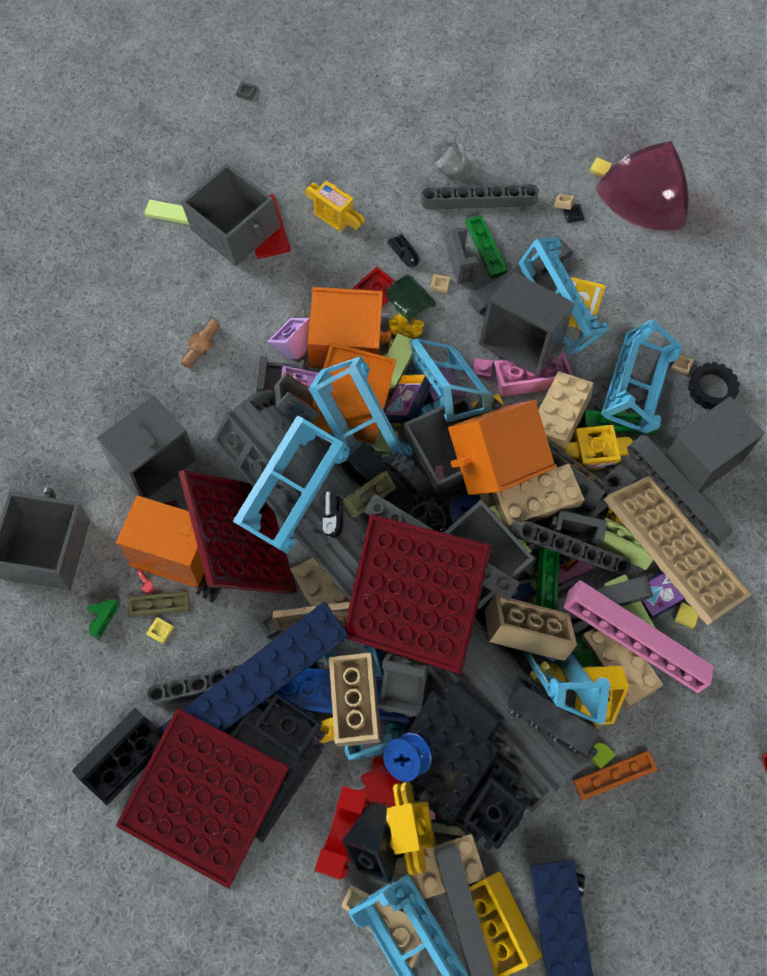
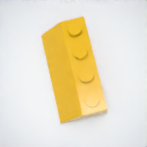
[469,871,542,976]

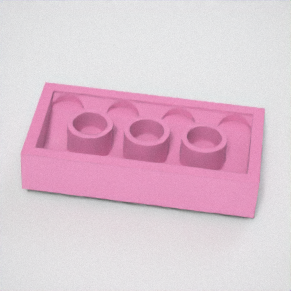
[493,351,574,397]

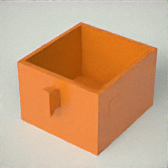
[307,287,391,368]
[312,343,397,444]
[448,400,557,495]
[116,495,205,588]

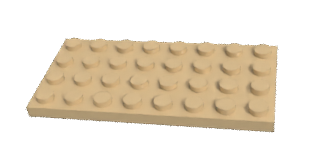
[604,476,752,625]

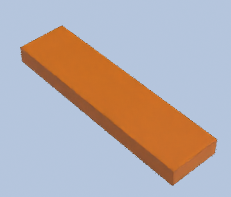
[573,750,658,801]

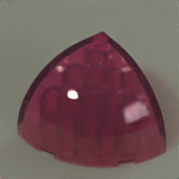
[596,141,688,231]

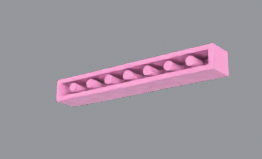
[563,580,714,693]

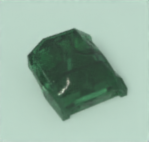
[386,275,436,322]

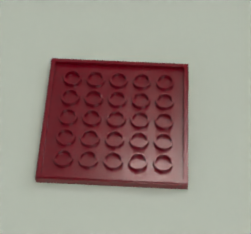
[179,469,297,594]
[344,514,492,674]
[116,707,290,889]

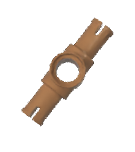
[181,319,220,369]

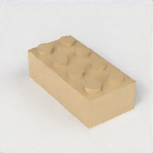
[539,371,593,452]
[492,464,585,531]
[484,594,577,661]
[580,628,663,710]
[329,652,382,747]
[393,834,486,900]

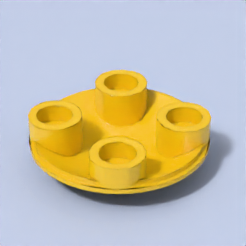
[388,311,424,339]

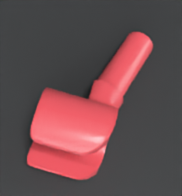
[137,569,155,595]

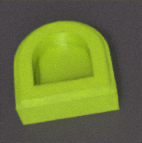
[591,743,615,769]

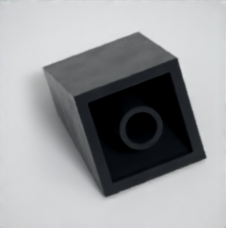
[342,802,398,884]

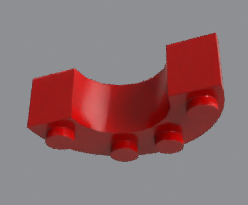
[314,786,370,881]

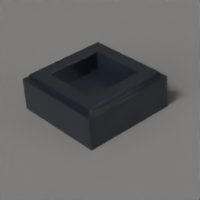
[563,204,584,223]

